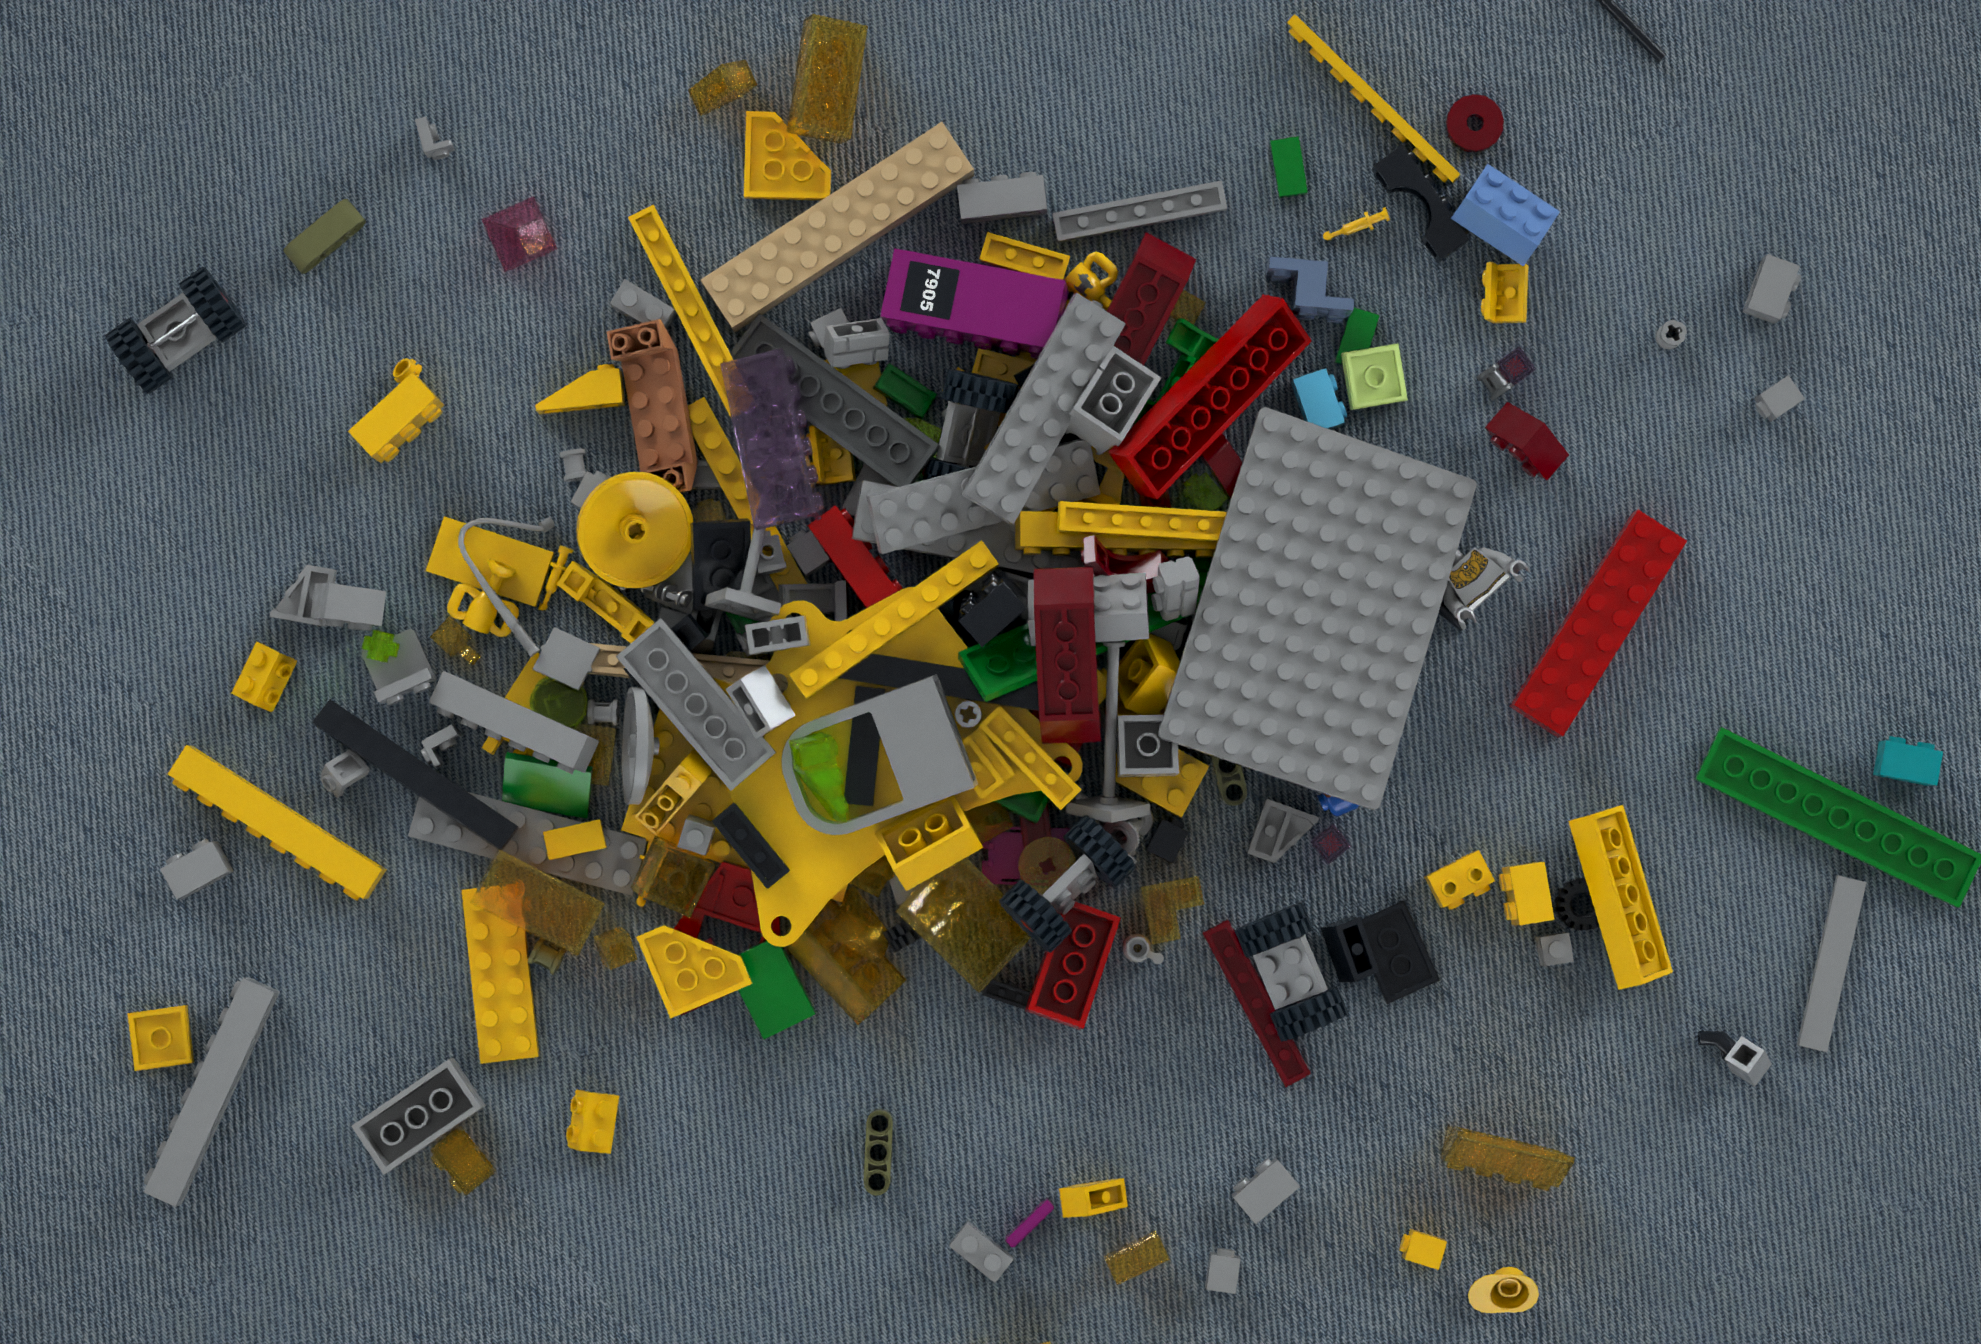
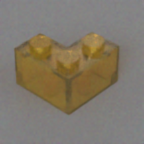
[1140,876,1204,945]

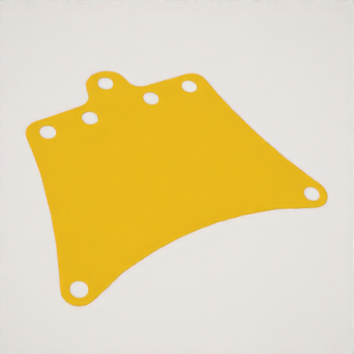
[724,587,1083,947]

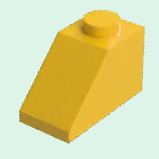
[1059,1178,1128,1218]

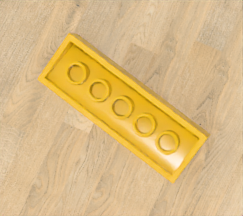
[1568,805,1673,990]

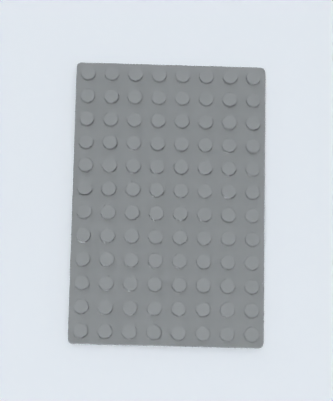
[1158,407,1477,810]

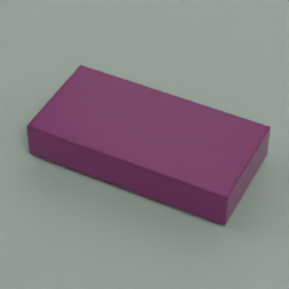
[1005,1197,1054,1248]

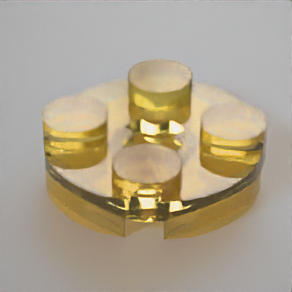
[1018,837,1076,895]

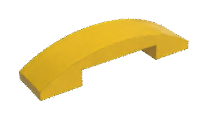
[556,561,655,643]

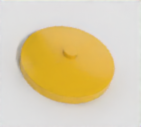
[576,472,694,588]

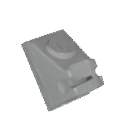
[1065,346,1161,455]

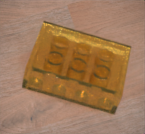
[895,858,1031,993]
[1440,1125,1575,1191]

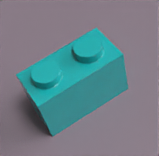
[1873,736,1943,786]

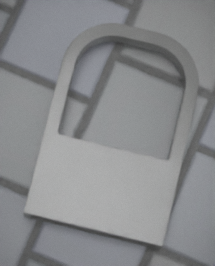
[782,674,978,835]

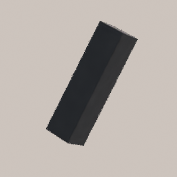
[982,977,1031,1010]

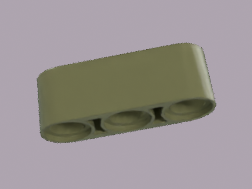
[283,199,366,274]
[1210,755,1247,806]
[864,1109,893,1196]

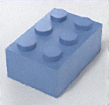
[1451,164,1560,266]

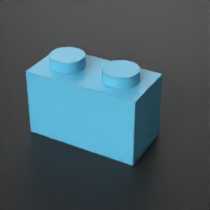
[1291,368,1347,430]

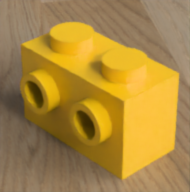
[1424,850,1495,910]

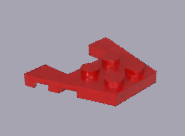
[674,860,780,944]

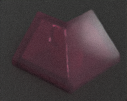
[481,196,558,272]

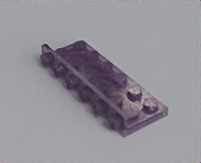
[720,348,824,531]

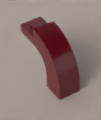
[1199,434,1242,503]
[1081,535,1170,593]

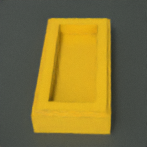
[543,819,607,860]

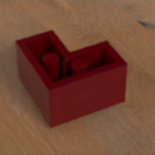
[1485,402,1569,481]

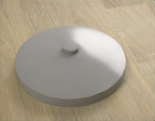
[621,687,659,805]

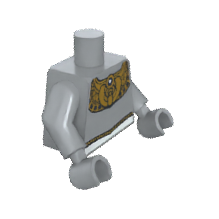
[1443,547,1530,630]

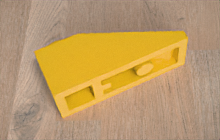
[535,364,625,414]

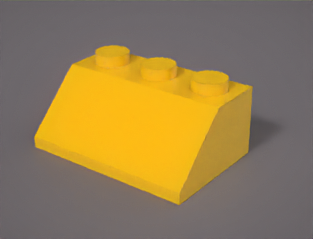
[874,795,983,891]

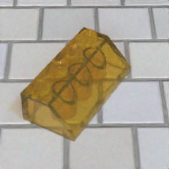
[783,899,906,1025]

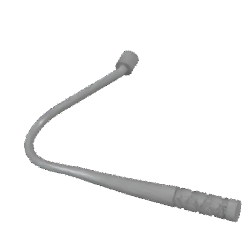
[458,517,555,657]

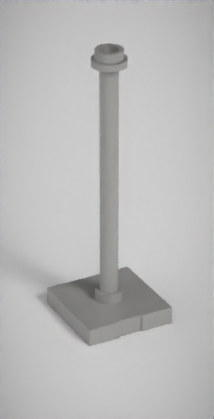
[705,435,790,621]
[1067,640,1150,823]

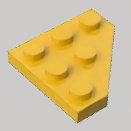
[744,111,831,201]
[636,925,753,1019]

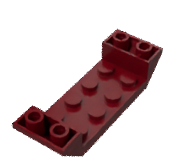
[1106,232,1197,366]
[1034,567,1101,744]

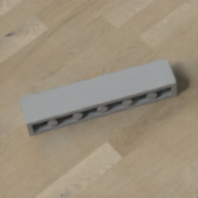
[429,671,599,774]

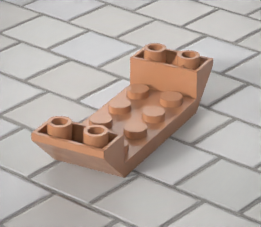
[606,319,698,493]

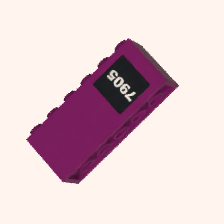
[880,248,1069,359]

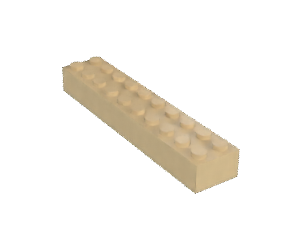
[701,122,974,333]

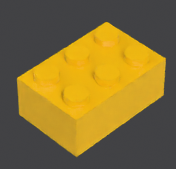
[348,372,444,463]
[1115,749,1209,818]

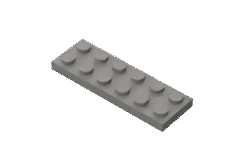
[616,618,776,791]

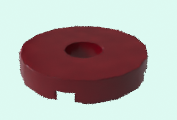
[1446,94,1504,152]

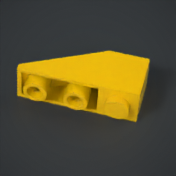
[635,749,713,836]

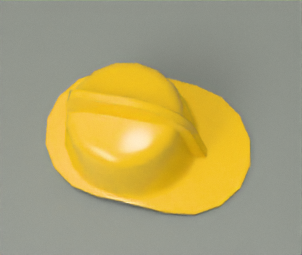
[1468,1267,1539,1313]

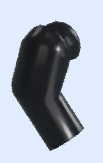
[1698,1031,1736,1060]

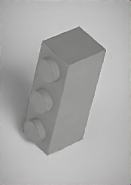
[957,172,1047,224]

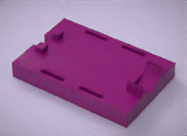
[981,826,1070,886]

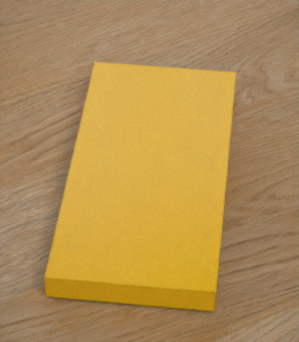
[426,516,555,607]

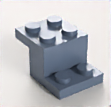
[1265,256,1354,323]

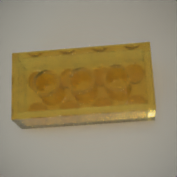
[787,14,868,144]
[470,850,605,956]

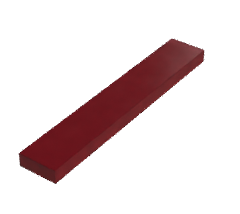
[1202,919,1311,1087]

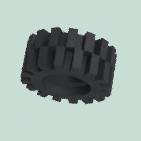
[1555,878,1599,930]
[883,907,939,953]

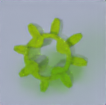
[361,630,400,663]

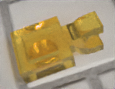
[430,616,481,665]

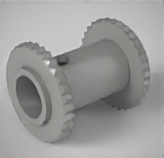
[1103,799,1154,853]

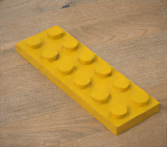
[461,883,540,1064]

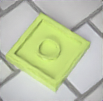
[1341,343,1408,410]

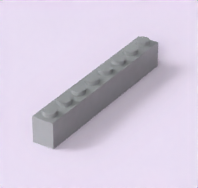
[144,977,280,1207]

